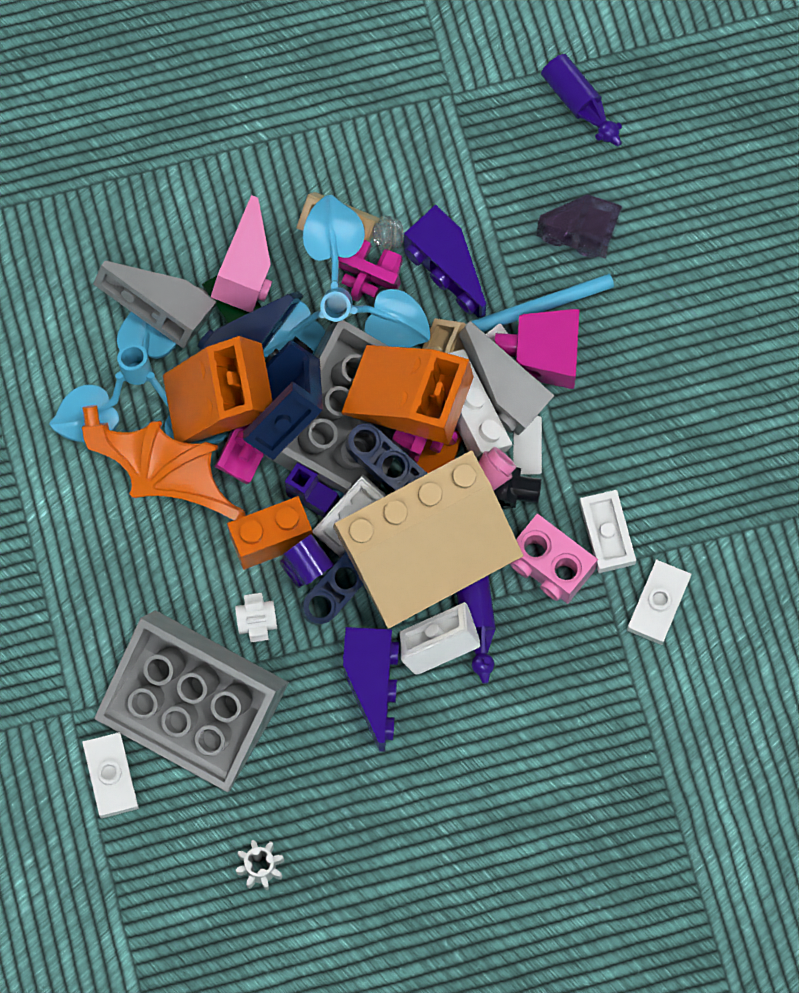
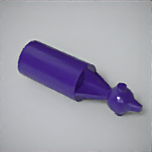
[541,54,622,147]
[456,575,496,684]

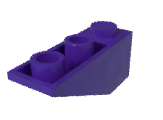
[404,205,486,318]
[343,627,399,752]

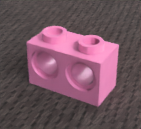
[510,514,598,604]

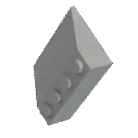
[263,320,396,494]
[94,610,289,792]

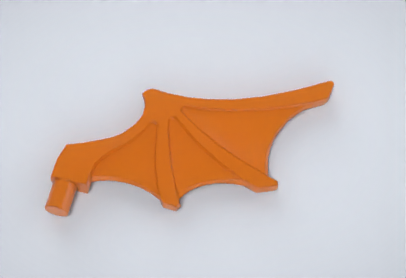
[82,405,246,520]

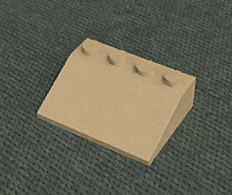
[333,450,524,629]

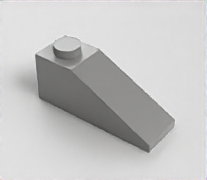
[93,261,217,349]
[459,321,554,435]

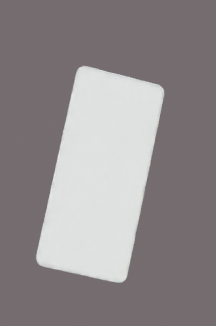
[513,416,542,475]

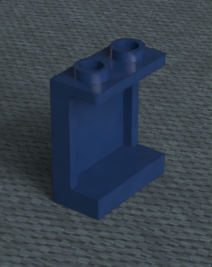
[243,341,323,460]

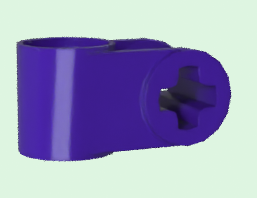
[279,534,334,588]

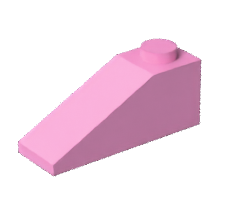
[211,195,272,312]

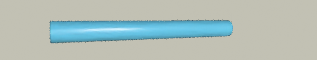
[471,274,614,332]

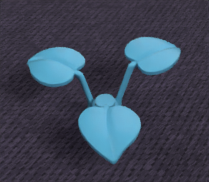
[263,195,430,358]
[49,312,228,444]

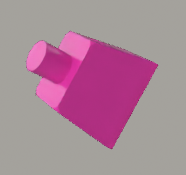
[495,309,580,389]

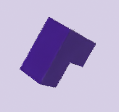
[285,462,339,518]

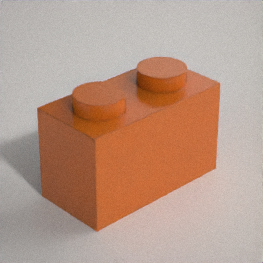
[227,496,313,570]

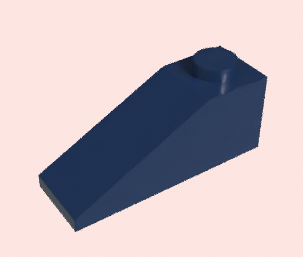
[197,291,304,351]

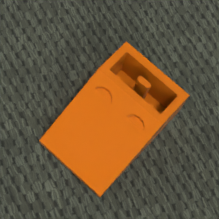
[163,336,273,443]
[341,345,474,445]

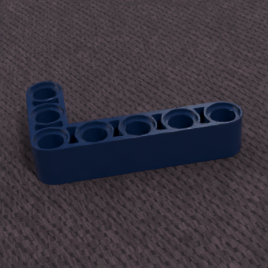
[301,423,428,625]

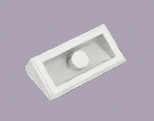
[399,602,480,675]

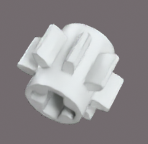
[235,593,277,642]
[236,840,284,890]

